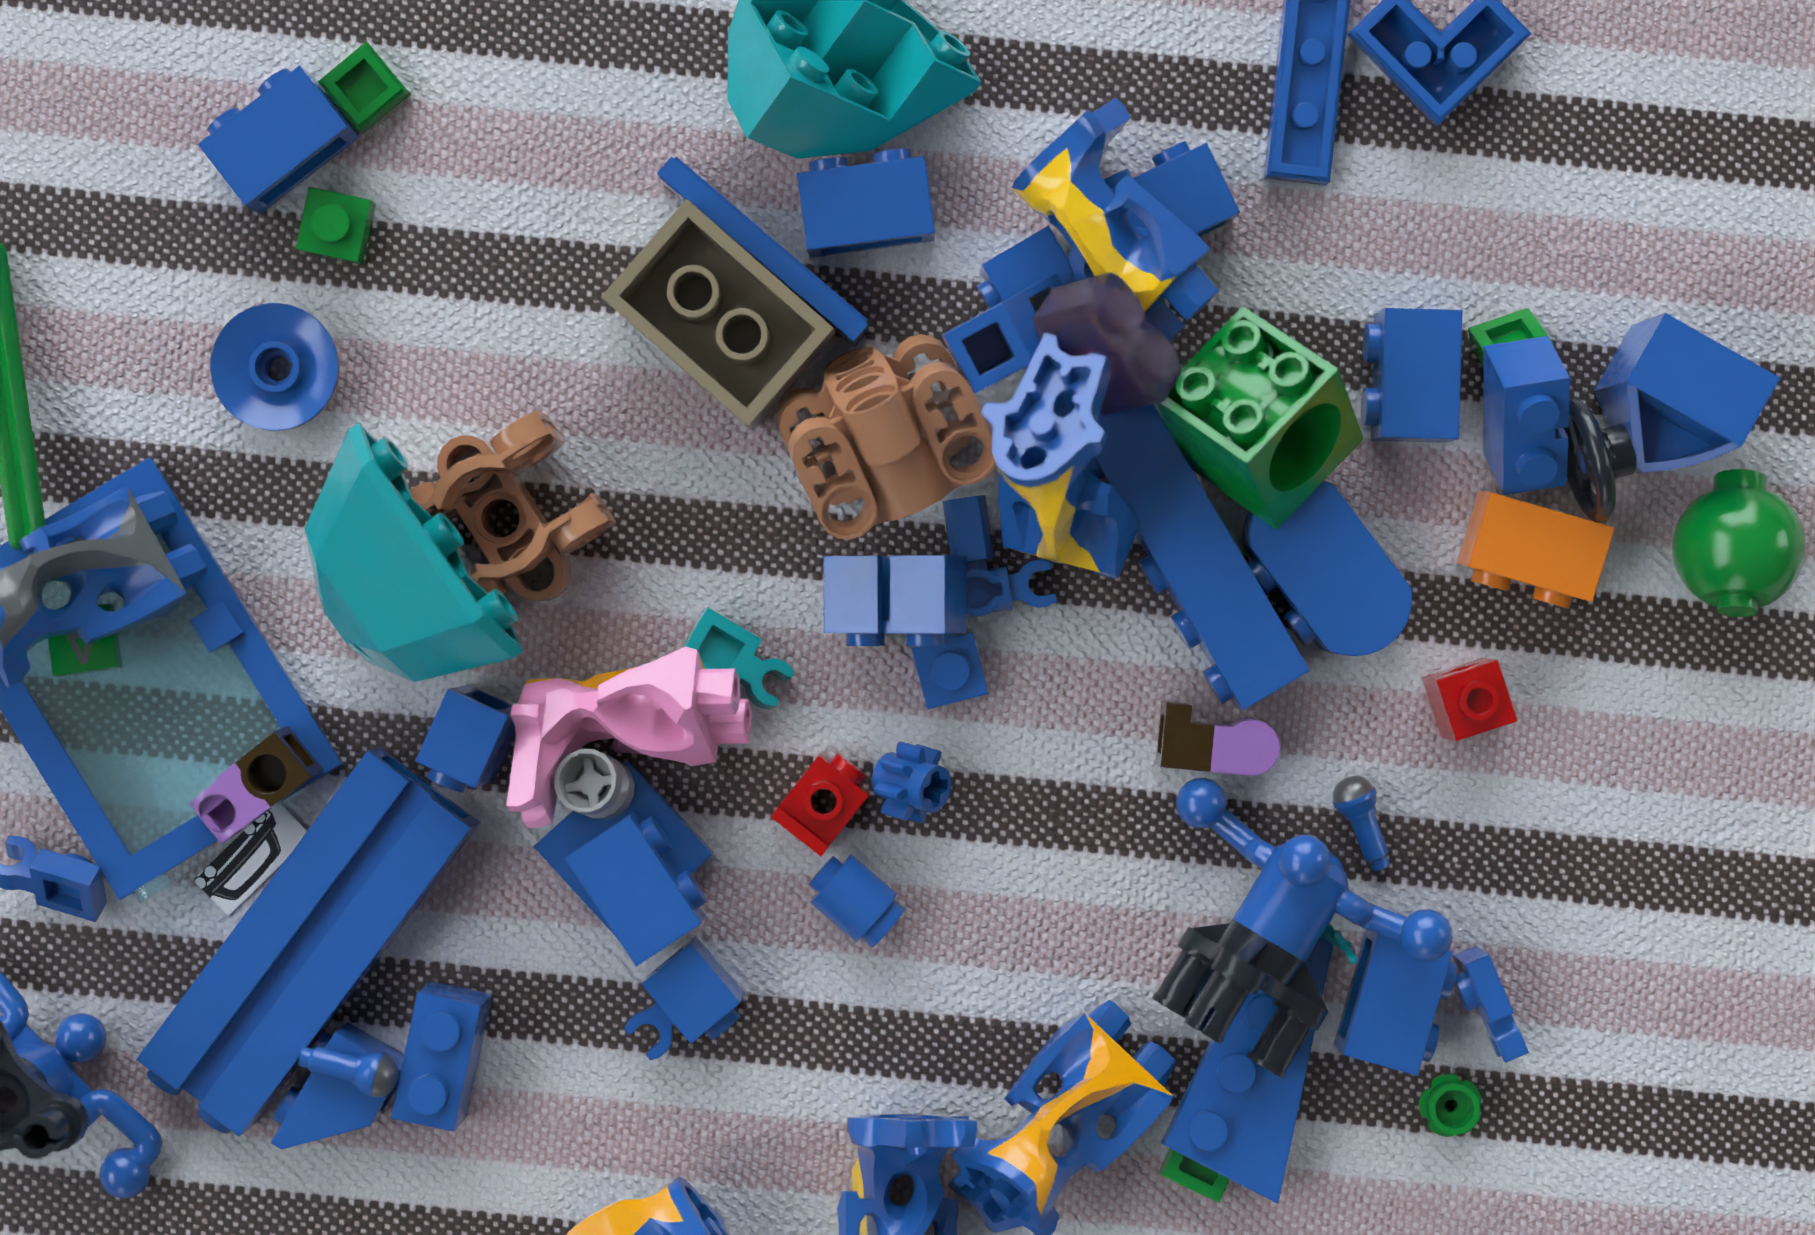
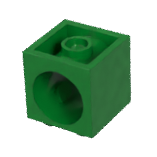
[1153,306,1364,530]

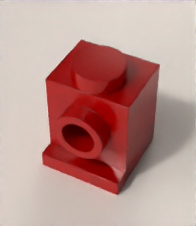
[771,752,870,857]

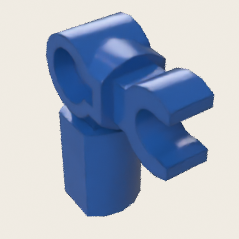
[942,495,1057,616]

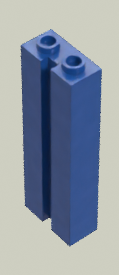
[136,747,481,1137]

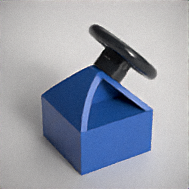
[1564,313,1780,523]

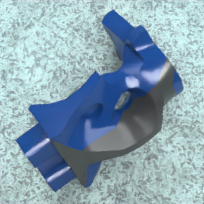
[0,487,207,688]

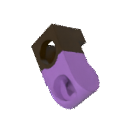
[1155,701,1280,776]
[189,726,324,844]

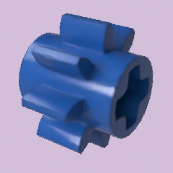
[872,741,951,823]

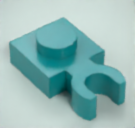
[682,607,795,710]

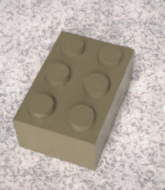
[601,199,836,431]

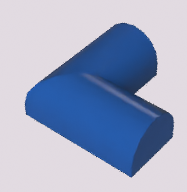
[1347,0,1532,126]

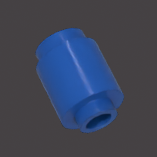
[808,854,905,948]

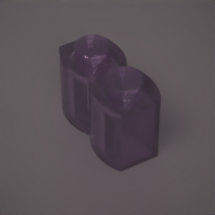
[1033,272,1182,415]

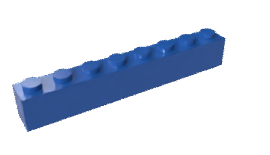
[976,225,1310,710]

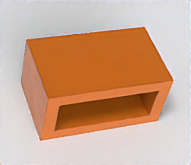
[1457,491,1615,609]

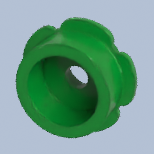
[1419,1074,1482,1137]

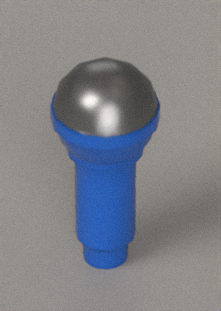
[1332,776,1390,871]
[299,1047,398,1098]

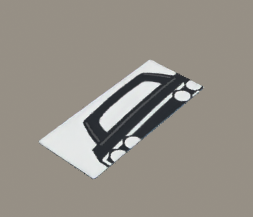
[194,803,307,916]

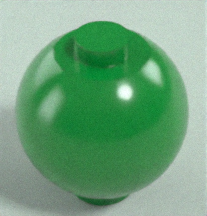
[1672,469,1806,617]

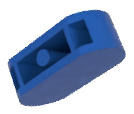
[1242,481,1412,656]

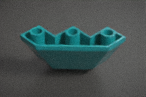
[727,0,982,159]
[304,422,523,682]

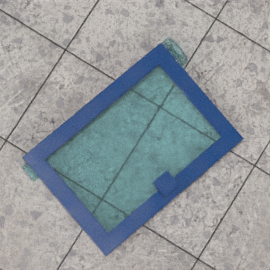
[0,457,343,904]

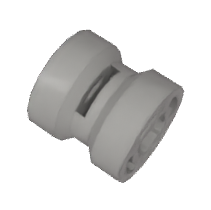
[554,749,634,820]

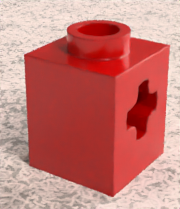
[1422,658,1518,741]

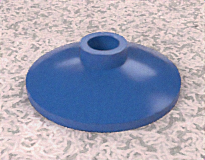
[210,303,339,431]

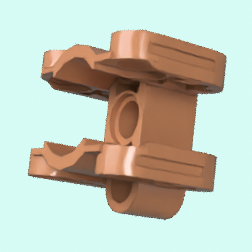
[776,334,996,540]
[410,411,617,601]

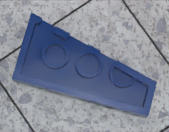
[1160,937,1333,1204]

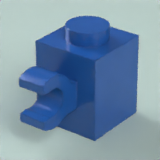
[624,936,744,1060]

